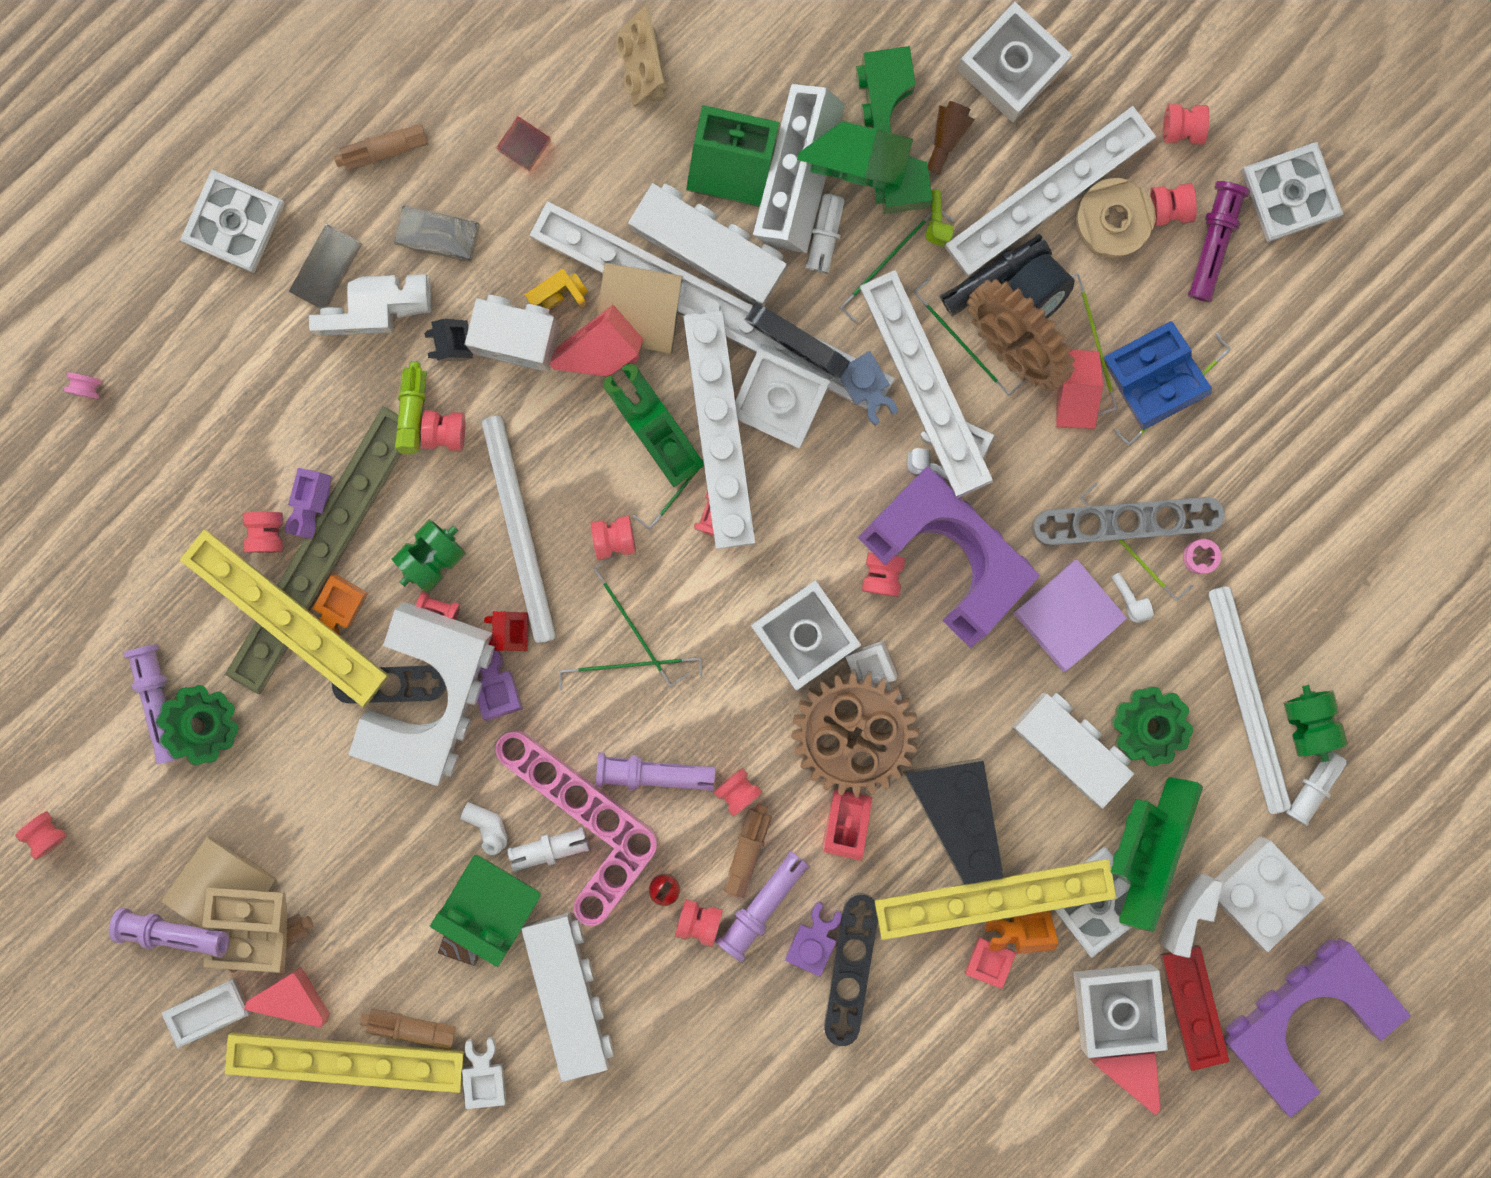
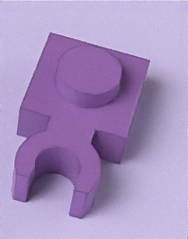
[285,468,332,539]
[477,651,523,722]
[785,901,842,977]

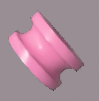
[63,372,103,400]
[1183,539,1221,574]

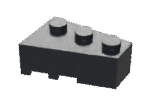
[903,758,1004,885]

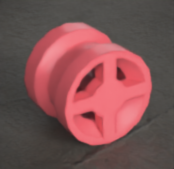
[713,767,763,816]
[15,811,67,860]

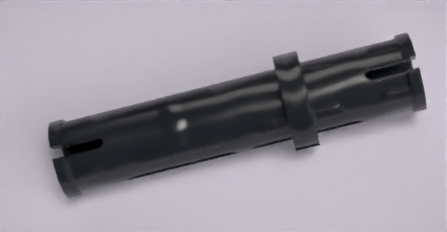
[940,234,1052,317]

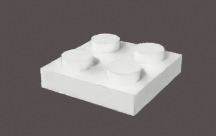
[735,344,833,449]

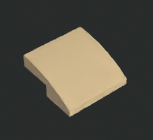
[597,263,683,354]
[161,836,277,929]
[202,887,287,973]

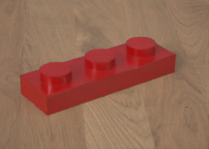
[1160,945,1230,1071]

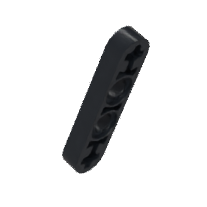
[824,893,878,1046]

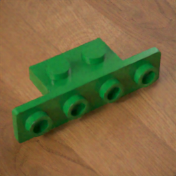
[1110,777,1203,932]

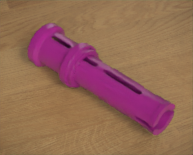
[1187,181,1250,302]

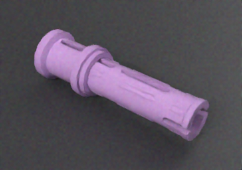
[123,644,181,765]
[596,752,715,792]
[715,851,810,962]
[109,908,229,957]

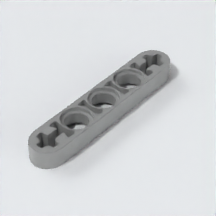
[1032,497,1225,545]

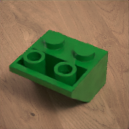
[686,105,779,207]
[797,121,913,190]

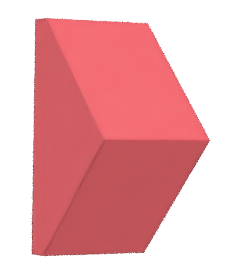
[1055,350,1103,429]
[821,789,873,861]
[244,967,330,1028]
[1090,1052,1161,1115]

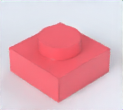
[964,936,1017,989]

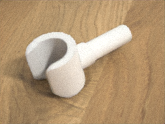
[907,448,948,479]
[1112,572,1154,623]

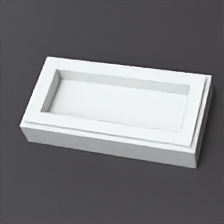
[161,978,251,1048]

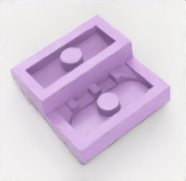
[1013,559,1127,672]

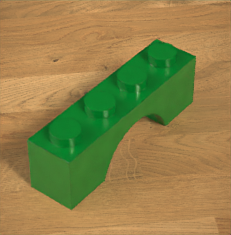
[856,46,933,214]

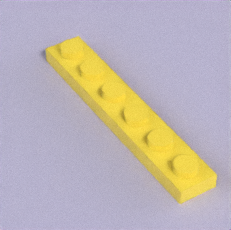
[180,529,389,707]
[875,858,1117,940]
[225,1032,465,1093]

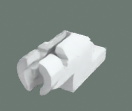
[309,274,431,336]

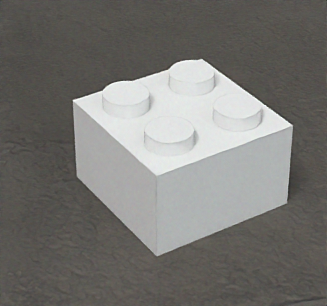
[957,2,1072,123]
[465,295,560,373]
[751,580,861,690]
[1215,836,1325,952]
[1073,964,1168,1058]

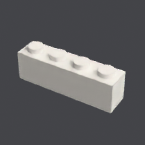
[753,84,845,253]
[628,183,787,306]
[521,912,614,1082]

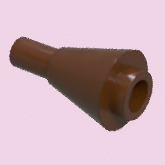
[928,101,975,175]

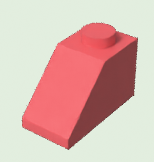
[549,305,643,377]

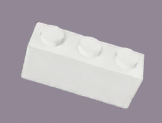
[1011,693,1134,809]

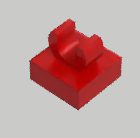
[484,611,529,651]

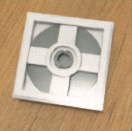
[1241,142,1343,243]
[180,169,285,273]
[1055,847,1132,958]

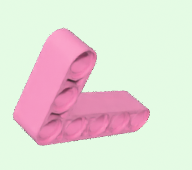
[496,731,658,926]

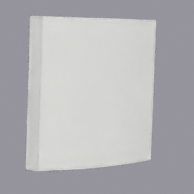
[1160,873,1222,958]

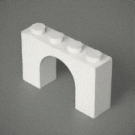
[348,602,494,786]

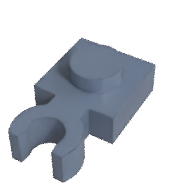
[840,351,898,426]

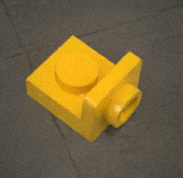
[524,268,588,310]

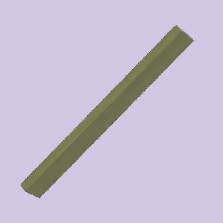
[225,406,402,694]

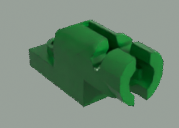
[603,364,704,487]

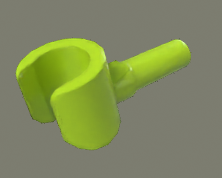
[925,190,954,247]

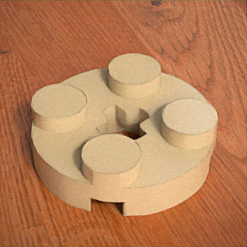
[1076,178,1156,258]

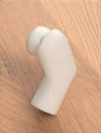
[460,802,507,855]

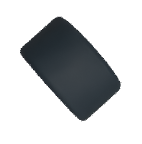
[1008,254,1075,319]

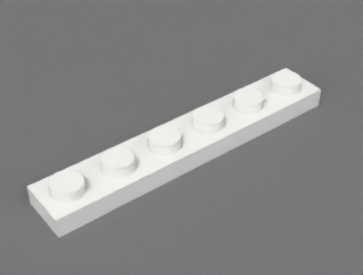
[945,106,1156,278]
[860,270,993,498]
[683,310,755,550]

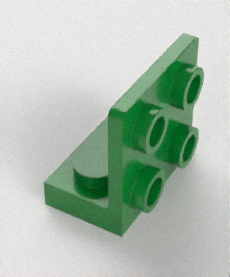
[429,855,541,967]

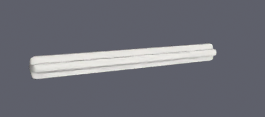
[482,416,556,643]
[1208,586,1291,814]

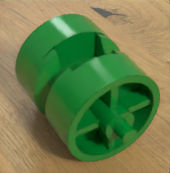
[391,519,466,593]
[1283,684,1348,762]

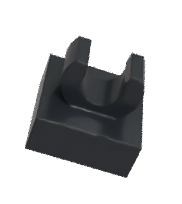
[424,319,473,361]

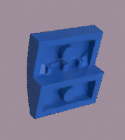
[1104,321,1212,431]

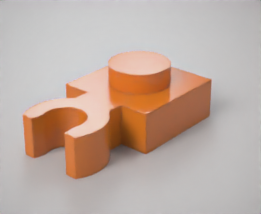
[313,574,368,636]
[984,911,1059,954]

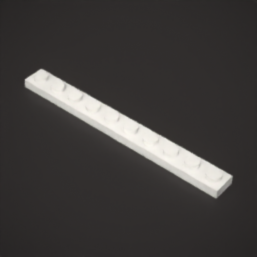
[529,201,895,414]

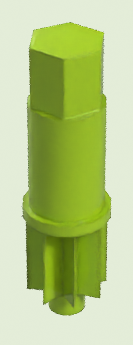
[395,362,427,455]

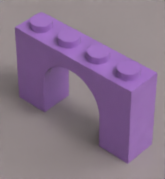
[857,466,1040,648]
[1223,938,1411,1118]

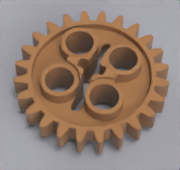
[967,279,1075,391]
[791,669,919,797]

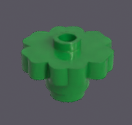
[156,685,239,766]
[1111,686,1193,767]

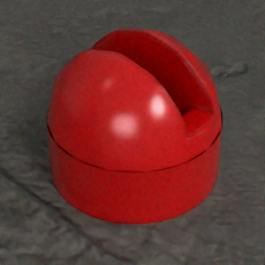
[649,874,680,906]

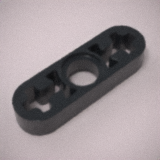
[744,303,850,380]
[332,666,447,704]

